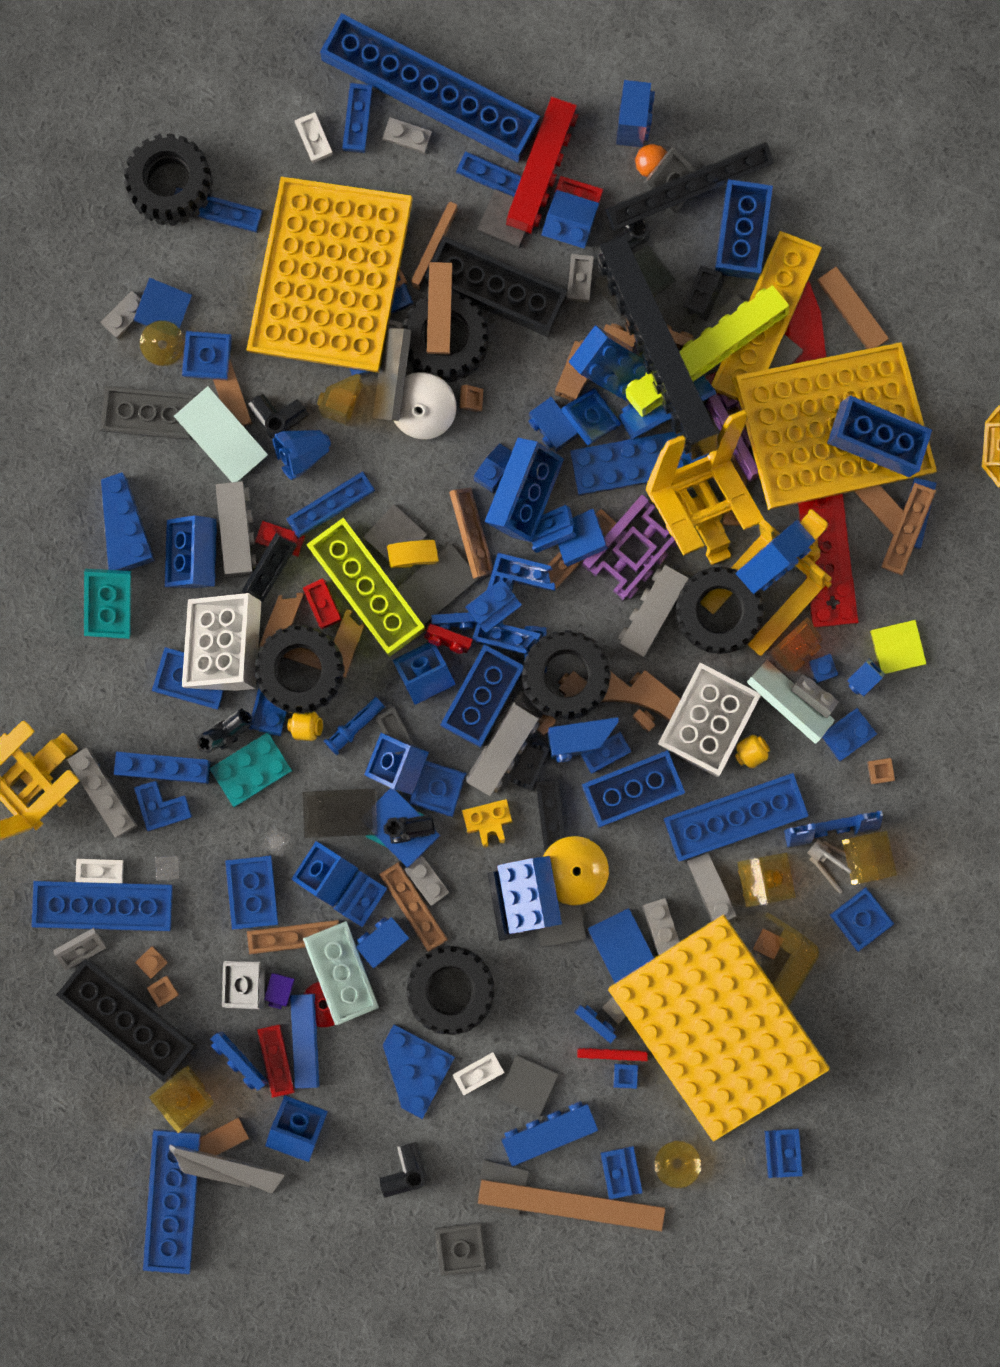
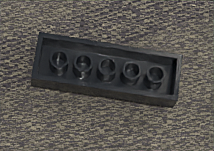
[425,236,567,337]
[56,958,197,1083]

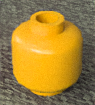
[287,712,323,741]
[735,734,770,769]

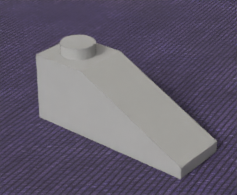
[687,853,736,922]

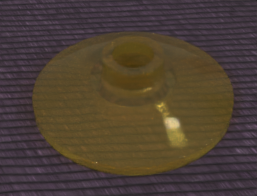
[140,320,185,366]
[654,1141,701,1188]

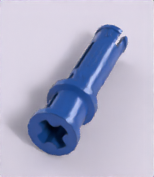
[323,697,385,756]

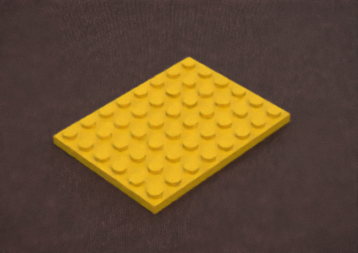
[246,177,413,373]
[733,342,937,510]
[608,914,830,1141]

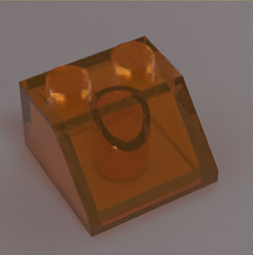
[769,617,823,673]

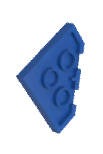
[383,1024,455,1119]

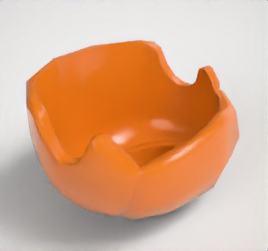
[635,144,667,177]

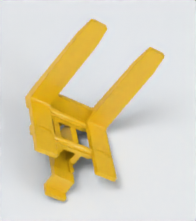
[645,410,764,565]

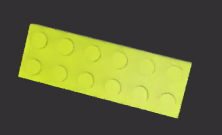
[306,518,426,657]

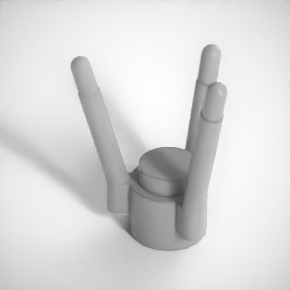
[807,839,854,894]

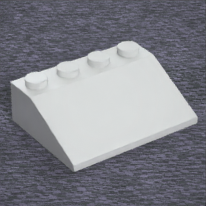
[182,593,261,691]
[658,663,761,777]

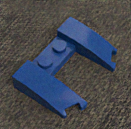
[473,553,556,654]
[784,810,883,848]

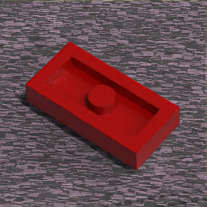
[554,176,603,203]
[255,521,306,557]
[303,578,342,630]
[424,624,473,654]

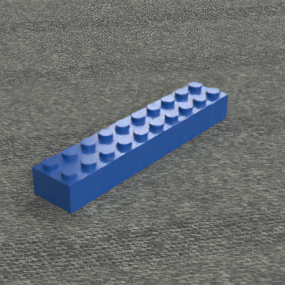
[320,13,540,163]

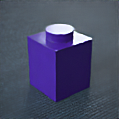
[264,973,295,1009]

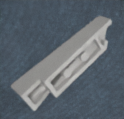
[169,1144,284,1193]

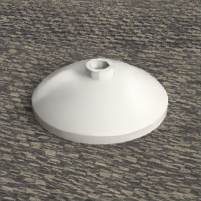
[394,372,457,439]

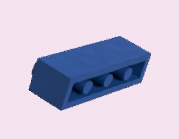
[114,752,211,784]
[501,1101,598,1166]

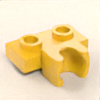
[462,799,512,848]

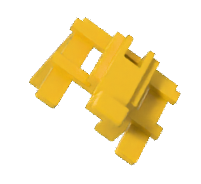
[701,509,832,656]
[0,721,79,841]

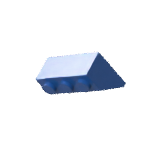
[165,515,217,588]

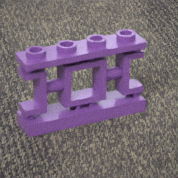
[705,394,759,482]
[582,495,677,600]

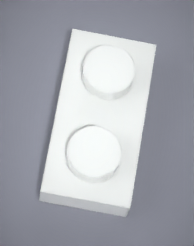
[295,112,333,163]
[76,859,124,883]
[453,1052,504,1095]

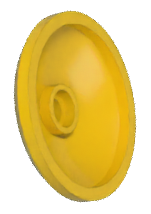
[543,836,609,905]

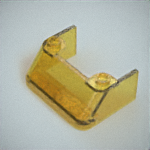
[761,912,819,1007]

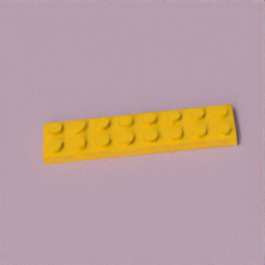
[711,231,822,401]

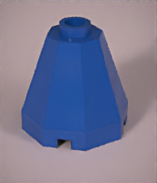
[272,430,331,480]

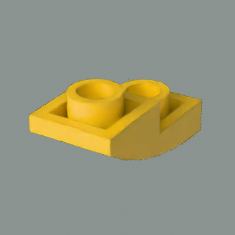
[387,540,439,568]

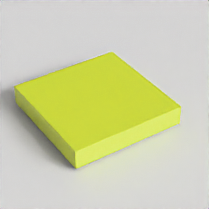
[870,620,926,674]

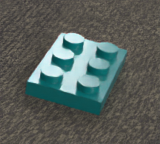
[84,568,131,639]
[210,733,292,808]

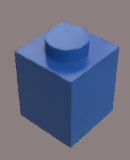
[847,658,885,697]

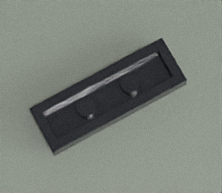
[242,533,297,603]
[535,779,566,851]
[487,871,522,941]

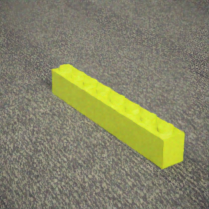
[626,285,789,417]

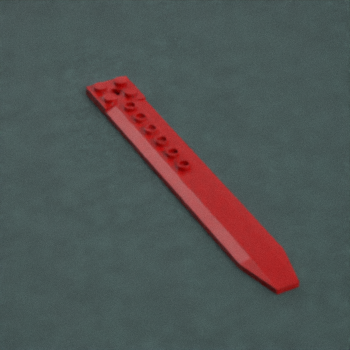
[784,280,858,628]

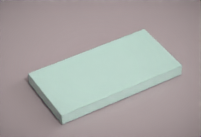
[174,386,268,482]
[747,660,835,743]
[303,921,379,1025]

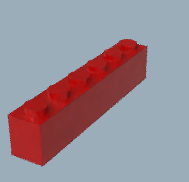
[506,96,579,233]

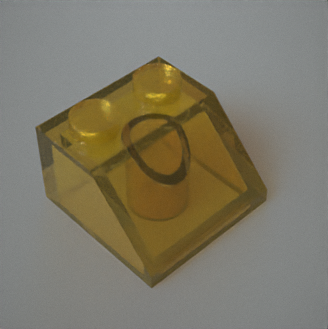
[317,374,363,426]
[842,831,897,885]
[737,853,796,907]
[149,1065,215,1133]

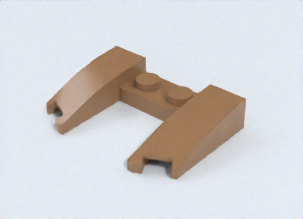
[259,593,365,679]

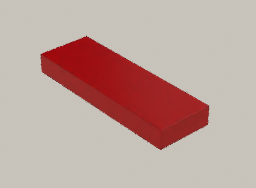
[257,1024,295,1098]
[577,1048,648,1061]

